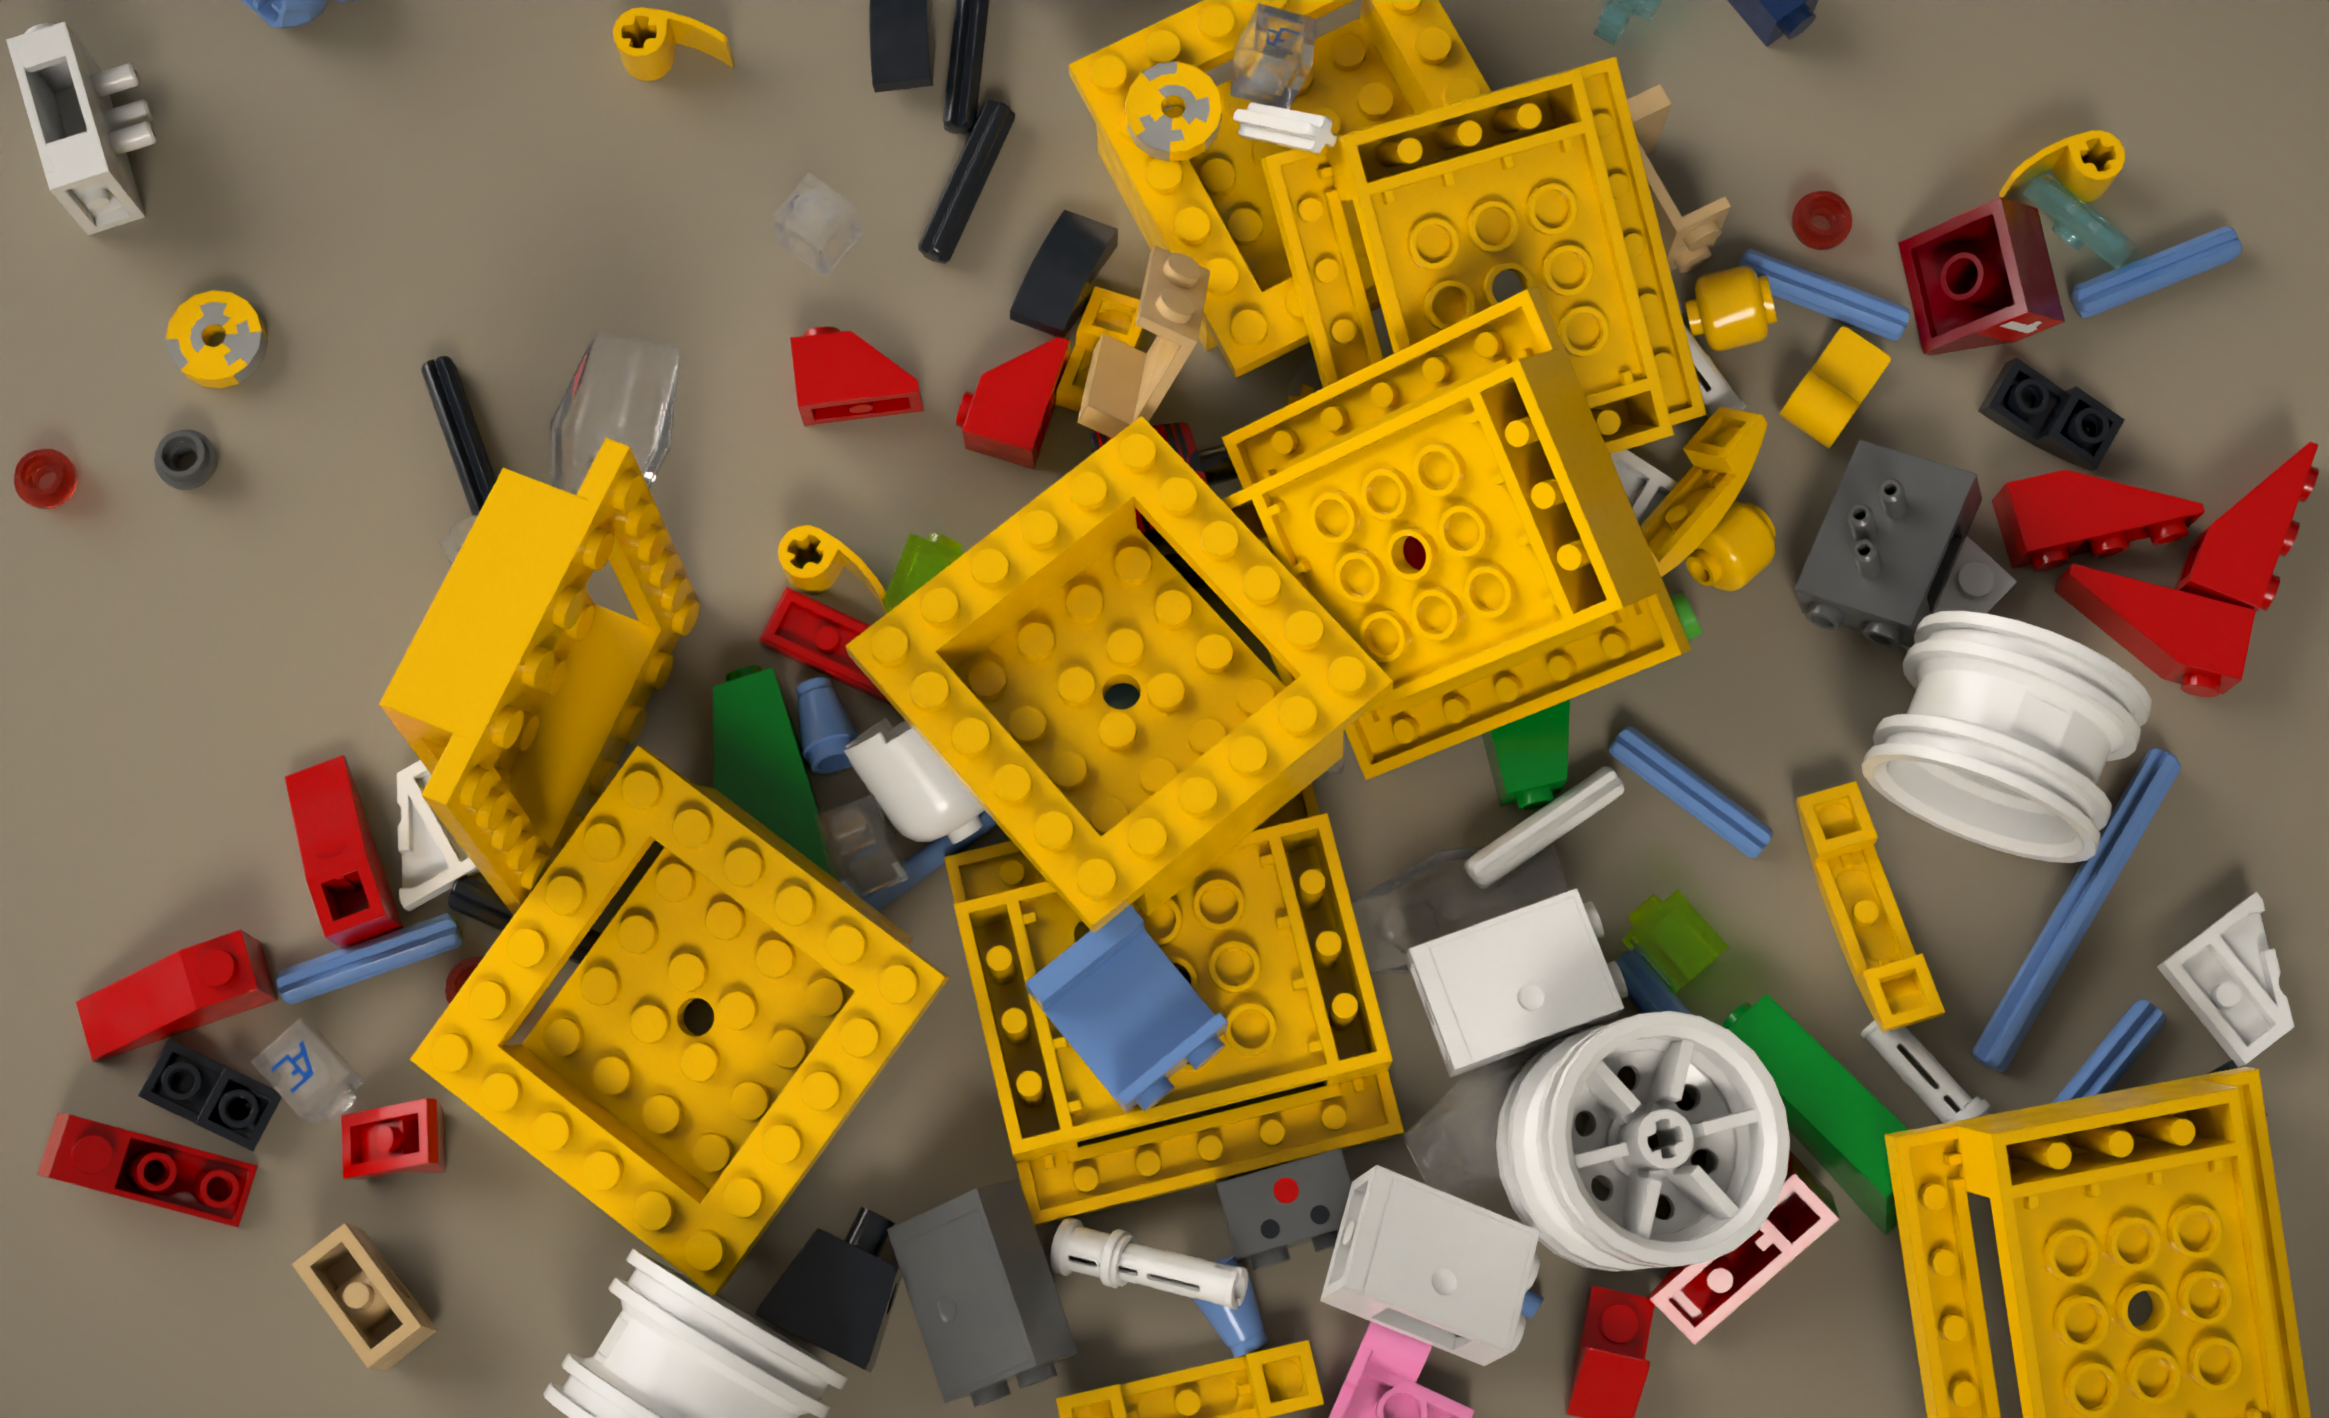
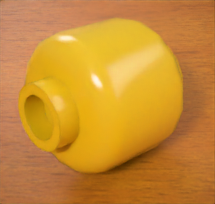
[1685,265,1777,351]
[1686,501,1776,592]

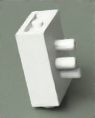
[6,21,157,235]
[1404,888,1628,1077]
[1320,1165,1540,1366]

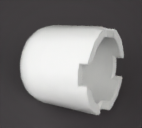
[843,718,984,844]

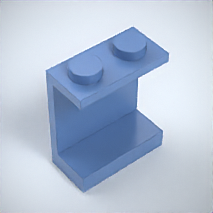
[1025,904,1228,1113]

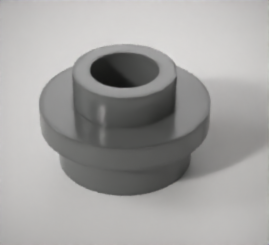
[154,430,217,490]

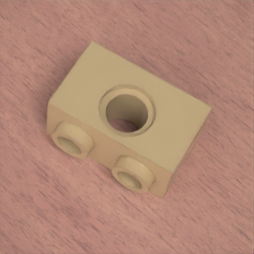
[291,1223,438,1371]

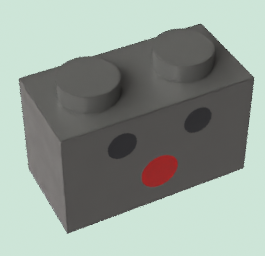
[1216,1148,1351,1270]

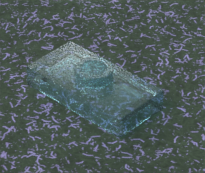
[2023,174,2137,269]

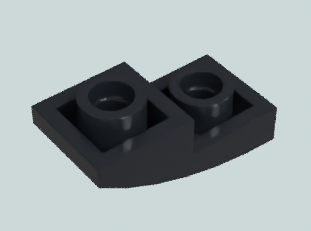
[869,0,936,93]
[1010,210,1118,338]
[1978,358,2125,471]
[138,1039,284,1152]

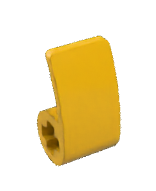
[613,7,734,81]
[1999,130,2125,203]
[1779,326,1891,449]
[778,525,891,614]

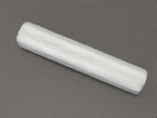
[1233,102,1337,154]
[1464,766,1625,889]

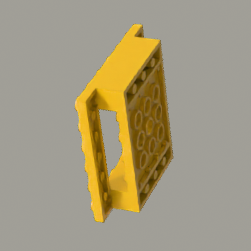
[1069,0,1492,378]
[1260,57,1707,455]
[1221,287,1692,780]
[846,416,1393,934]
[379,438,700,915]
[409,745,950,1296]
[944,783,1404,1227]
[1884,1067,2311,1418]

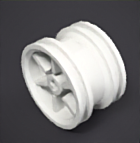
[1862,611,2152,863]
[1496,1011,1790,1272]
[543,1248,849,1418]

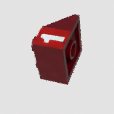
[1898,197,2065,355]

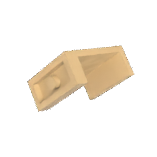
[1627,84,1731,273]
[1077,245,1210,438]

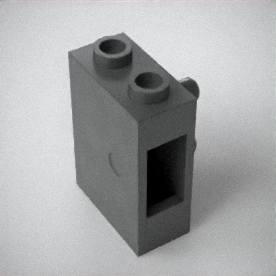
[1794,440,1982,649]
[887,1179,1078,1407]

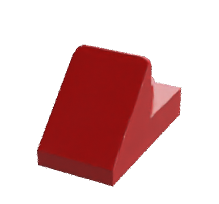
[341,1098,446,1180]
[1566,1285,1655,1418]

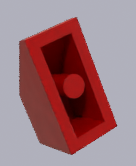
[790,326,924,426]
[956,337,1071,469]

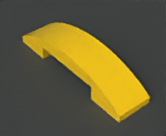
[1640,406,1768,577]
[1796,781,1945,1033]
[1055,1340,1324,1418]

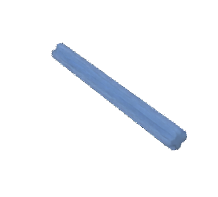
[1972,747,2181,1073]

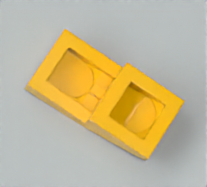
[1055,286,1145,412]

